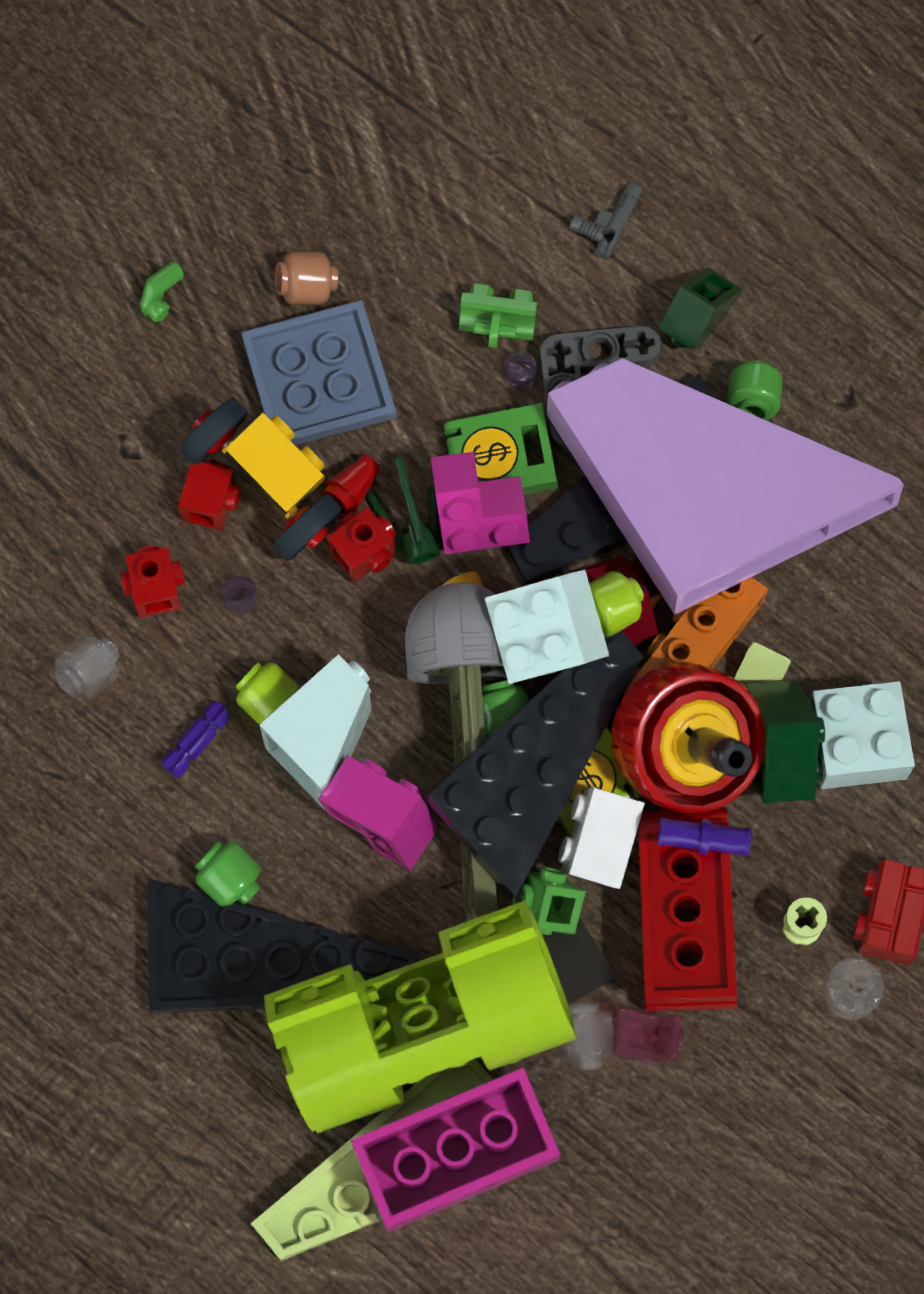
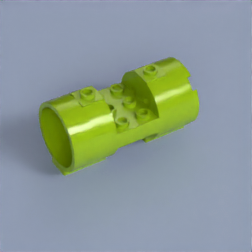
[264,900,578,1133]

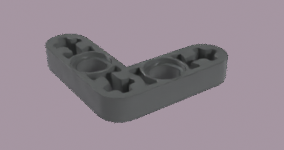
[540,326,661,454]

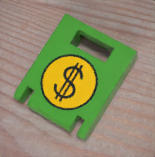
[444,403,558,495]

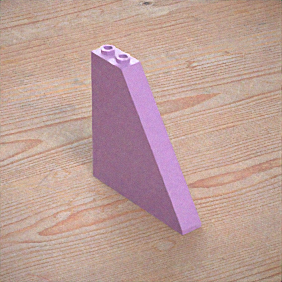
[547,358,904,615]

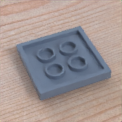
[241,300,397,445]

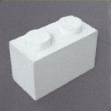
[558,787,645,889]

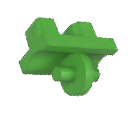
[459,283,537,349]

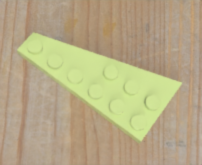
[251,1058,493,1261]

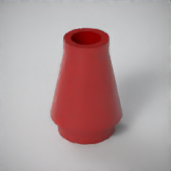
[321,454,381,516]

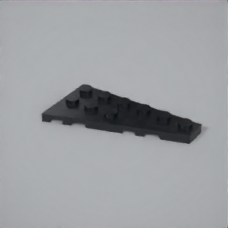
[508,373,712,586]
[423,630,643,898]
[147,878,419,1014]

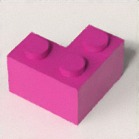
[431,451,530,554]
[318,756,439,871]

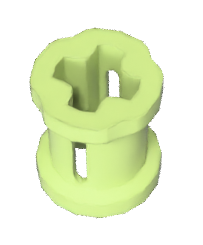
[782,897,827,945]

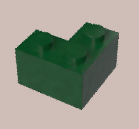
[746,680,825,804]

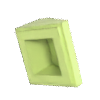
[734,642,791,687]

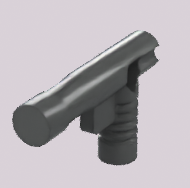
[569,183,643,260]

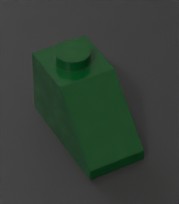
[659,267,743,350]

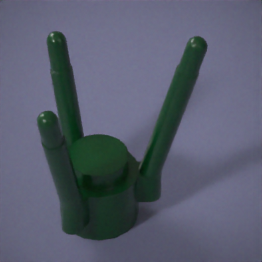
[366,457,443,565]

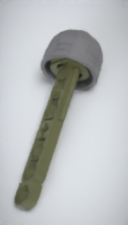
[405,582,507,922]

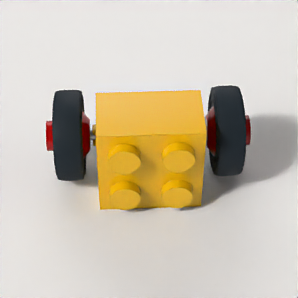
[179,397,342,561]

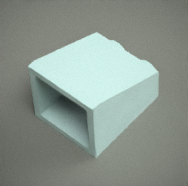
[260,654,372,810]

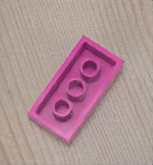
[351,1068,560,1233]

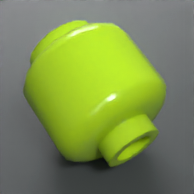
[589,571,644,637]
[235,662,300,725]

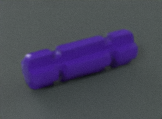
[161,700,231,778]

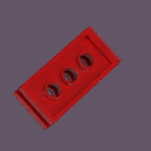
[638,807,737,1012]

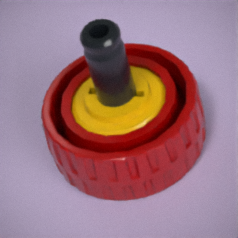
[611,662,765,815]

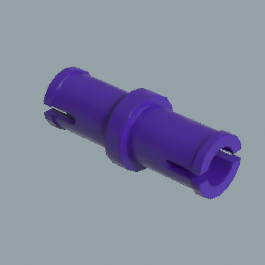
[657,817,752,857]

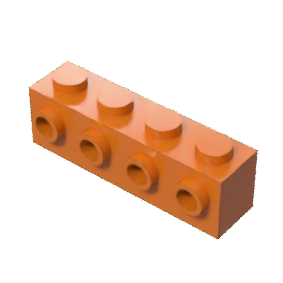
[623,577,768,697]

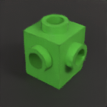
[513,867,586,935]

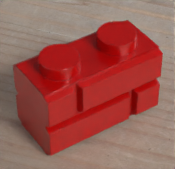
[853,859,924,965]

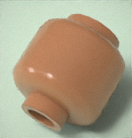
[275,251,338,306]

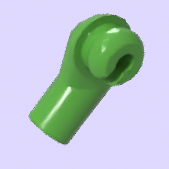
[140,261,184,322]

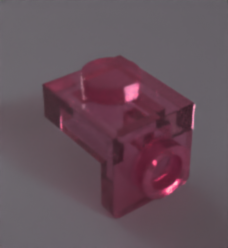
[608,1009,683,1065]

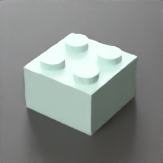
[485,570,609,684]
[811,681,915,789]

